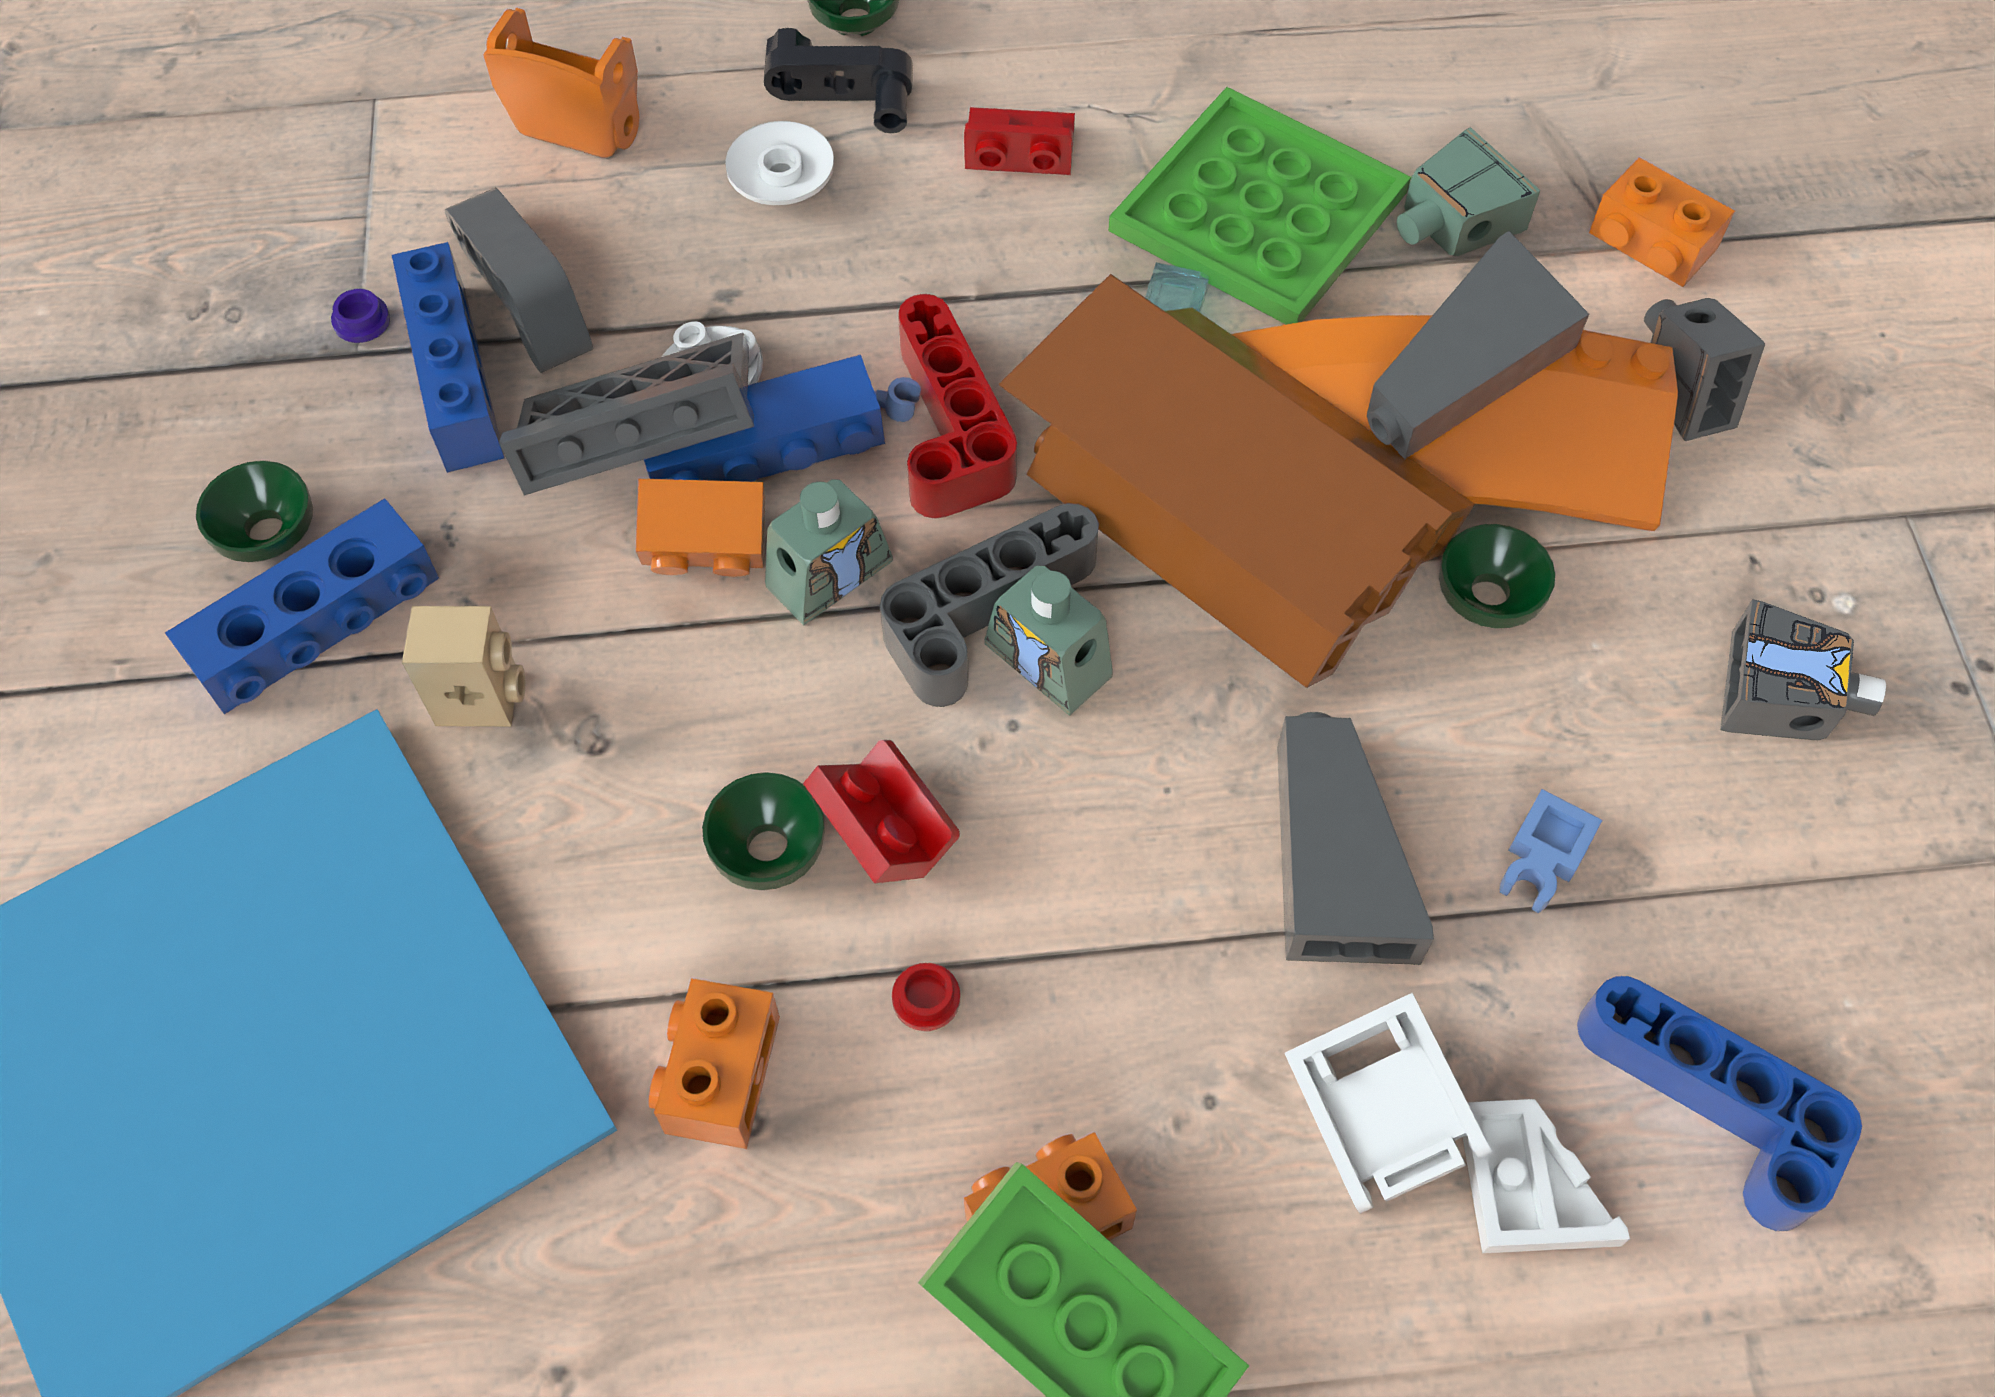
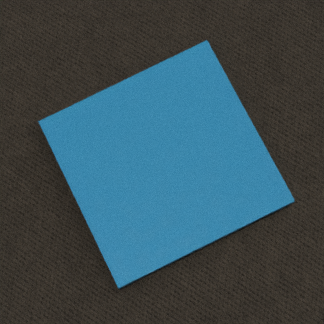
[0,709,617,1397]

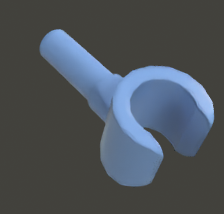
[874,377,921,422]

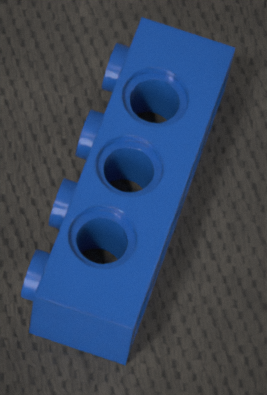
[392,242,505,473]
[165,498,439,714]

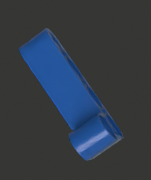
[1577,976,1862,1231]

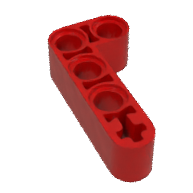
[898,294,1017,519]

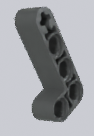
[445,187,593,373]
[880,503,1099,707]

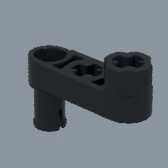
[763,28,913,134]

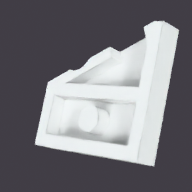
[1463,1099,1630,1254]

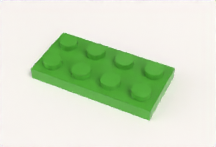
[918,1162,1249,1397]

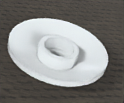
[725,121,834,205]

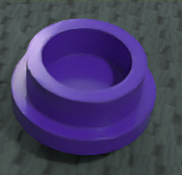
[331,289,390,343]

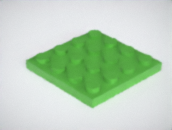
[1108,87,1411,325]

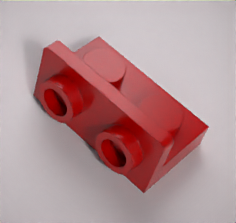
[964,107,1075,175]
[803,740,960,884]

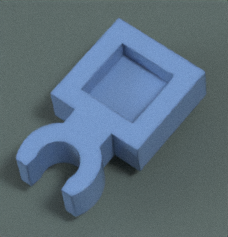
[1499,789,1602,913]

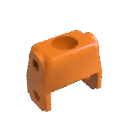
[483,8,640,158]

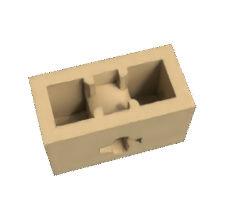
[402,606,526,727]

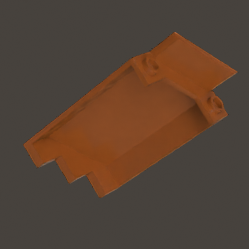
[998,274,1475,688]

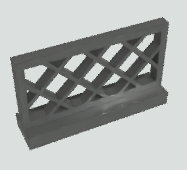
[499,332,754,496]

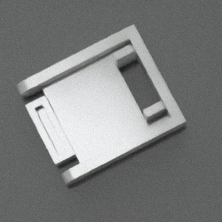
[1285,993,1493,1214]

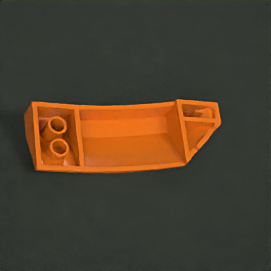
[1231,315,1678,531]

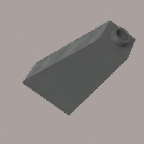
[1367,231,1589,459]
[1277,712,1434,965]

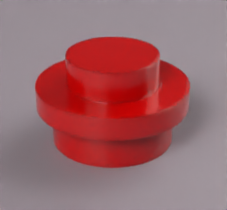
[892,963,961,1031]

